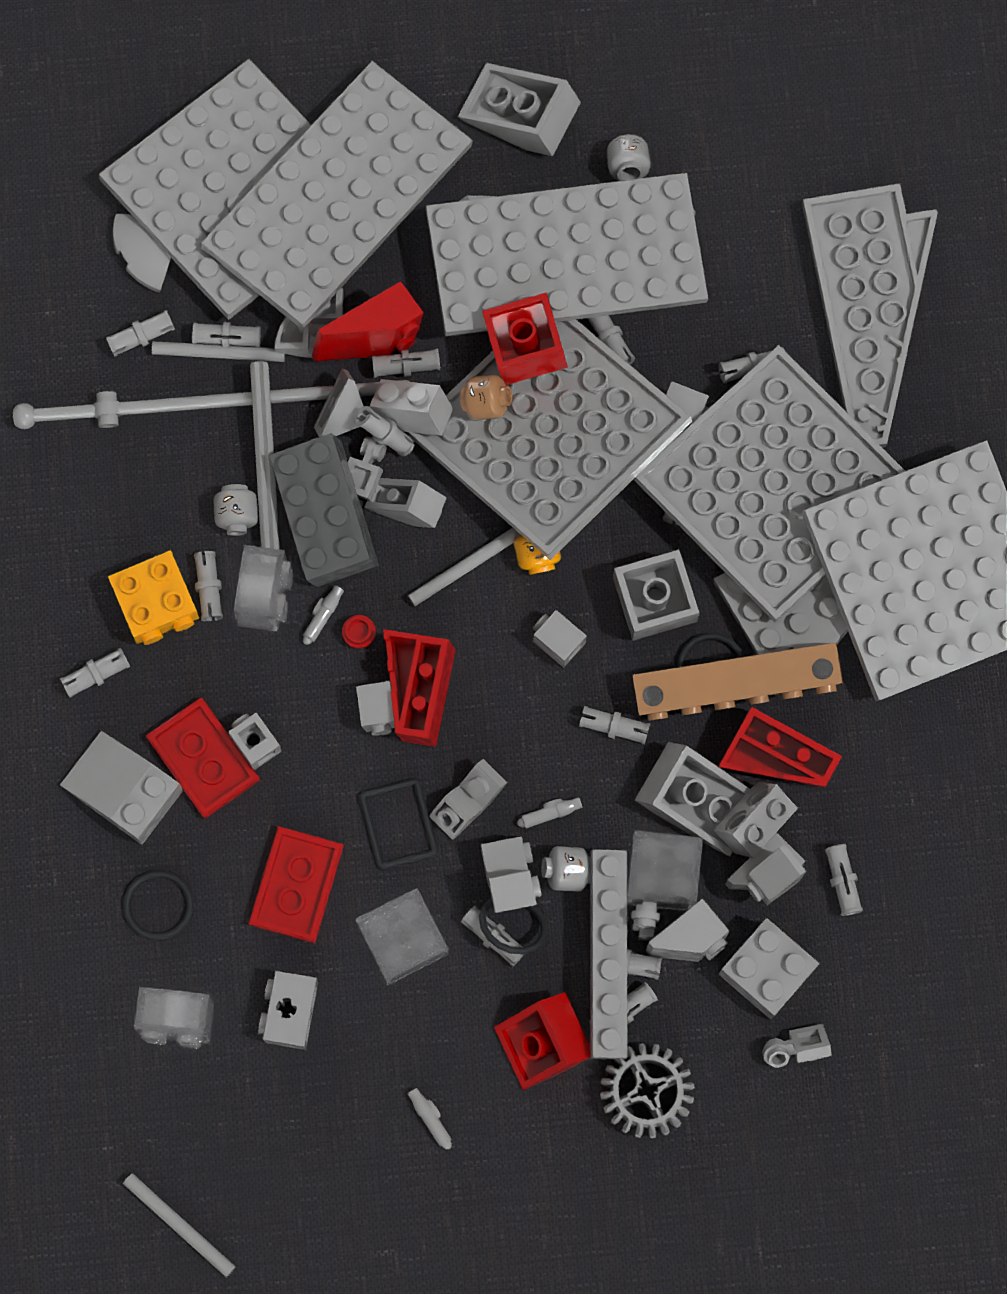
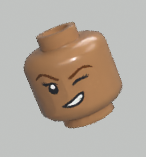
[460,375,513,420]

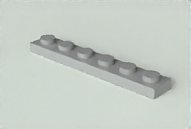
[590,849,627,1059]

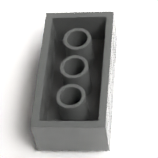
[269,433,379,587]

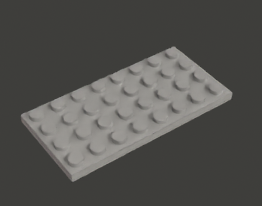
[201,61,473,329]
[426,173,708,336]

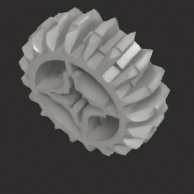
[600,1044,694,1139]

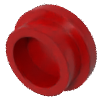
[342,615,376,649]

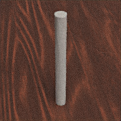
[152,341,285,362]
[408,528,521,607]
[123,1173,236,1278]

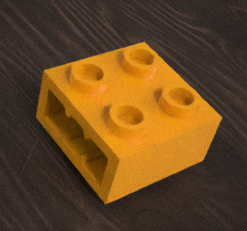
[108,550,199,645]

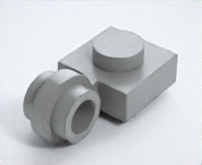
[348,436,387,501]
[631,901,660,941]
[762,1024,832,1068]

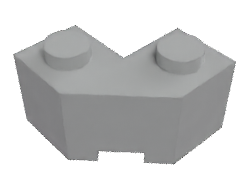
[480,836,541,913]

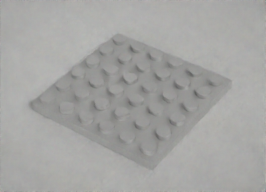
[99,59,311,320]
[409,319,692,560]
[634,345,905,622]
[802,440,1007,701]

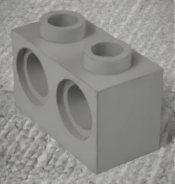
[714,781,798,858]

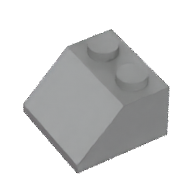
[646,899,729,962]

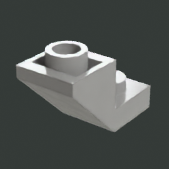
[429,759,507,840]

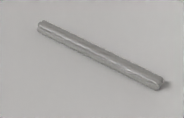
[250,361,280,559]

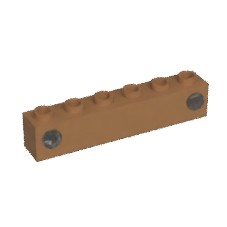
[633,643,843,721]

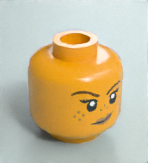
[514,535,561,575]

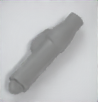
[303,585,344,645]
[517,797,583,828]
[408,1088,452,1149]

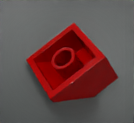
[482,292,568,385]
[494,992,590,1090]

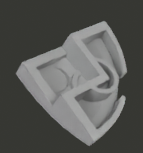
[113,214,171,293]
[275,288,344,360]

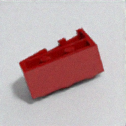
[383,629,456,747]
[719,707,842,788]

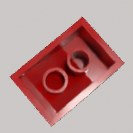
[311,281,424,361]

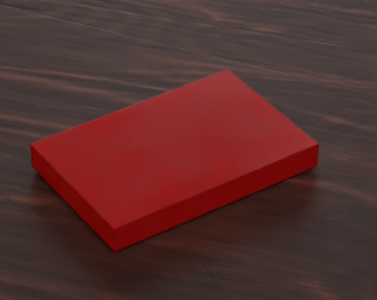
[146,697,260,820]
[249,826,344,944]

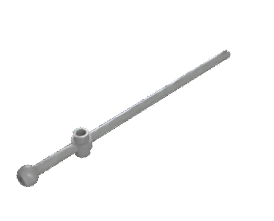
[13,380,410,429]

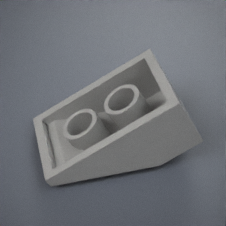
[458,63,581,156]
[60,731,183,845]
[635,742,750,856]

